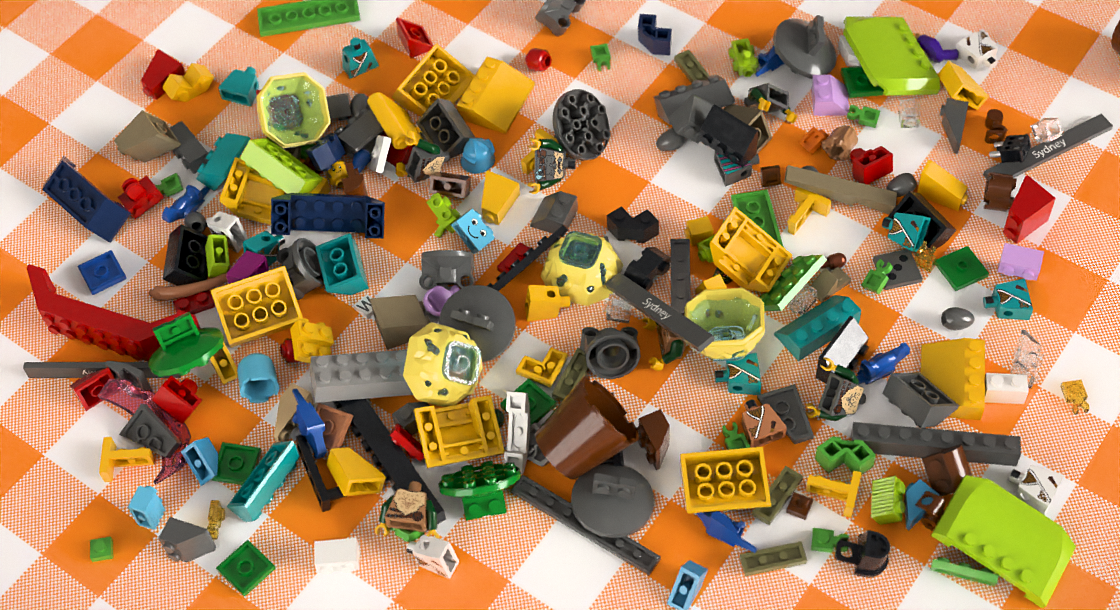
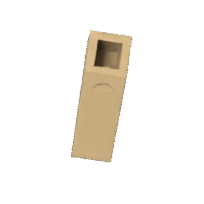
[273,382,314,442]

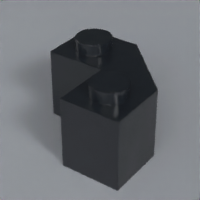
[607,206,659,243]
[623,247,671,291]

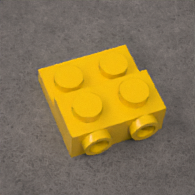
[290,318,334,363]

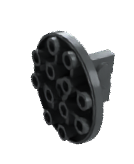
[773,15,836,79]
[552,89,611,161]
[439,285,516,362]
[571,464,654,538]

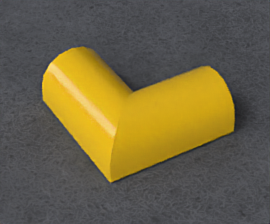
[516,347,569,388]

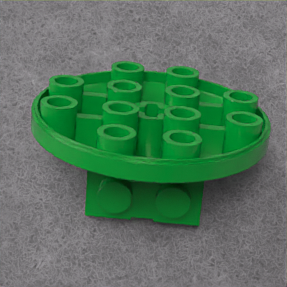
[148,312,224,377]
[438,461,521,521]

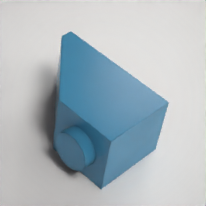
[180,437,218,486]
[904,479,939,530]
[667,560,708,610]

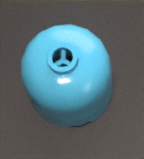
[237,353,280,403]

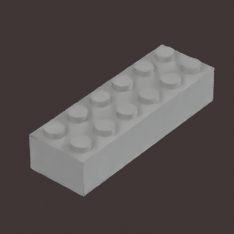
[310,348,432,403]

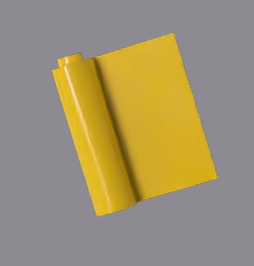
[367,92,424,149]

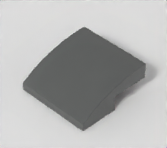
[104,361,153,397]

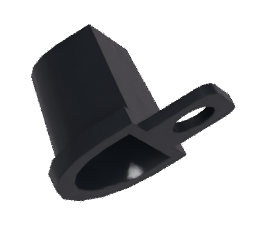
[835,530,890,578]

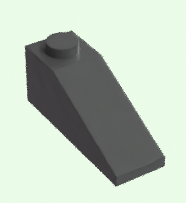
[940,98,969,154]

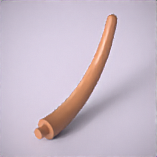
[149,272,228,301]

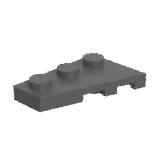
[757,384,814,444]
[119,404,182,458]

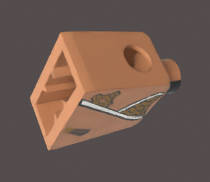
[741,400,787,448]

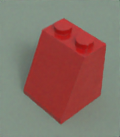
[1003,175,1056,244]

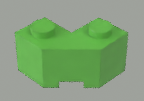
[815,437,876,475]

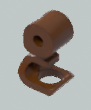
[985,109,1008,144]
[915,491,945,531]

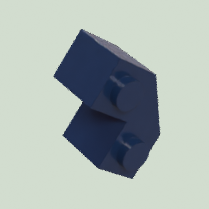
[638,14,672,56]
[306,133,346,172]

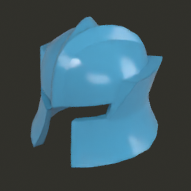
[460,138,495,174]

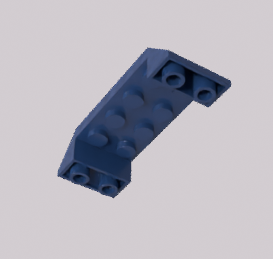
[42,156,131,243]
[271,193,385,239]

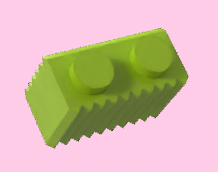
[205,234,230,278]
[870,476,906,525]

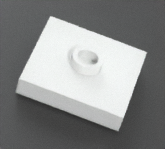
[369,135,391,173]

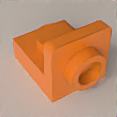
[799,126,829,154]

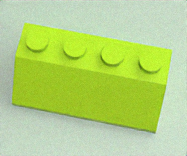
[240,138,323,194]

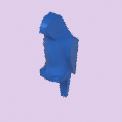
[755,46,785,77]
[162,185,210,223]
[856,342,910,385]
[292,388,327,459]
[696,511,757,553]

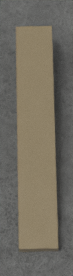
[784,165,897,215]

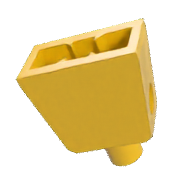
[525,285,570,322]

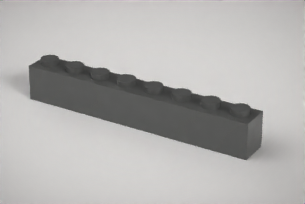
[850,422,1021,466]

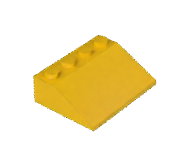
[391,43,475,116]
[457,56,535,134]
[211,266,303,348]
[920,338,985,420]
[680,447,771,514]

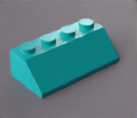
[774,295,862,361]
[227,441,300,522]

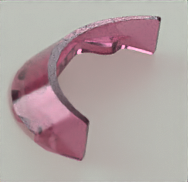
[98,379,191,485]

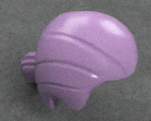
[423,285,460,316]

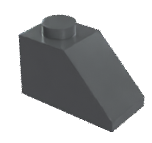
[392,402,430,435]

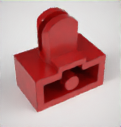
[850,146,893,185]
[118,175,165,220]
[151,376,202,424]

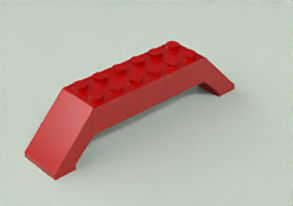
[26,264,201,362]

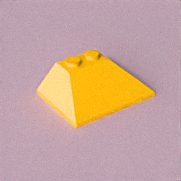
[219,157,287,225]
[709,207,792,293]
[414,395,505,468]

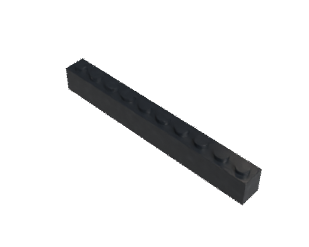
[332,399,446,531]

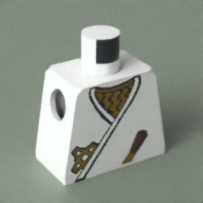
[956,29,998,69]
[206,211,248,253]
[1008,465,1064,515]
[407,535,459,579]

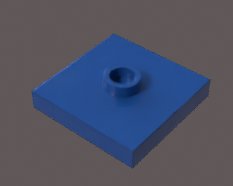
[77,250,127,295]

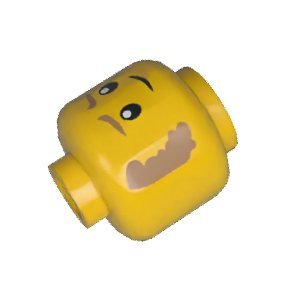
[325,161,348,188]

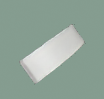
[504,391,530,474]

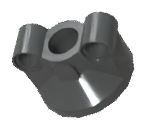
[534,0,586,36]
[277,238,325,300]
[419,250,476,291]
[580,327,640,379]

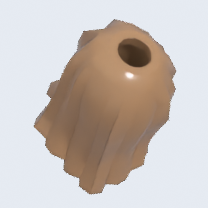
[821,125,858,161]

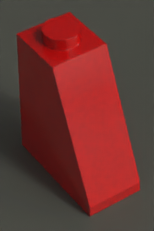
[141,49,185,100]

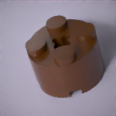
[983,172,1017,212]

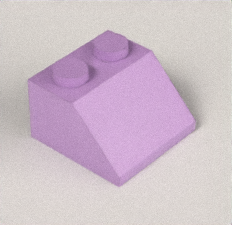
[811,75,849,116]
[998,243,1044,281]

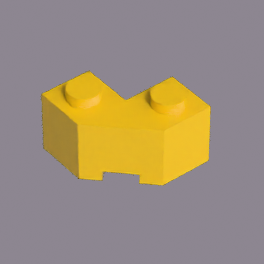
[162,63,215,102]

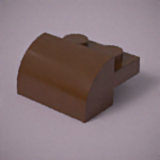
[341,162,368,196]
[922,444,973,497]

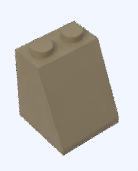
[723,104,772,154]
[114,110,181,163]
[370,295,431,350]

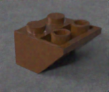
[637,409,670,470]

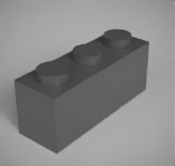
[170,121,208,174]

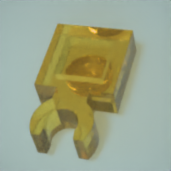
[914,241,937,272]
[1060,379,1090,415]
[207,500,225,540]

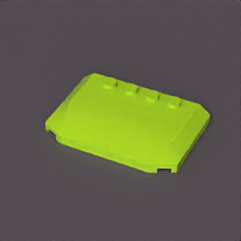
[843,16,940,96]
[931,475,1076,609]

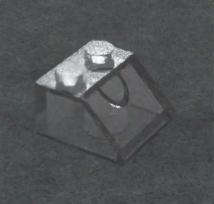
[1009,329,1044,389]

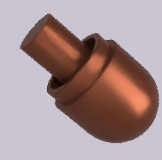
[821,253,847,270]

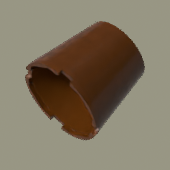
[535,376,639,480]

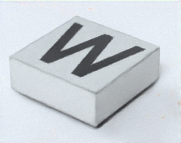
[353,294,373,319]

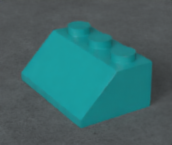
[196,133,251,191]
[315,233,369,295]

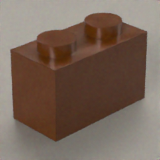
[429,171,471,198]

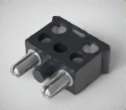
[989,134,1031,163]

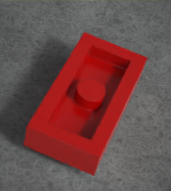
[497,242,530,273]
[173,290,216,315]
[390,423,424,462]

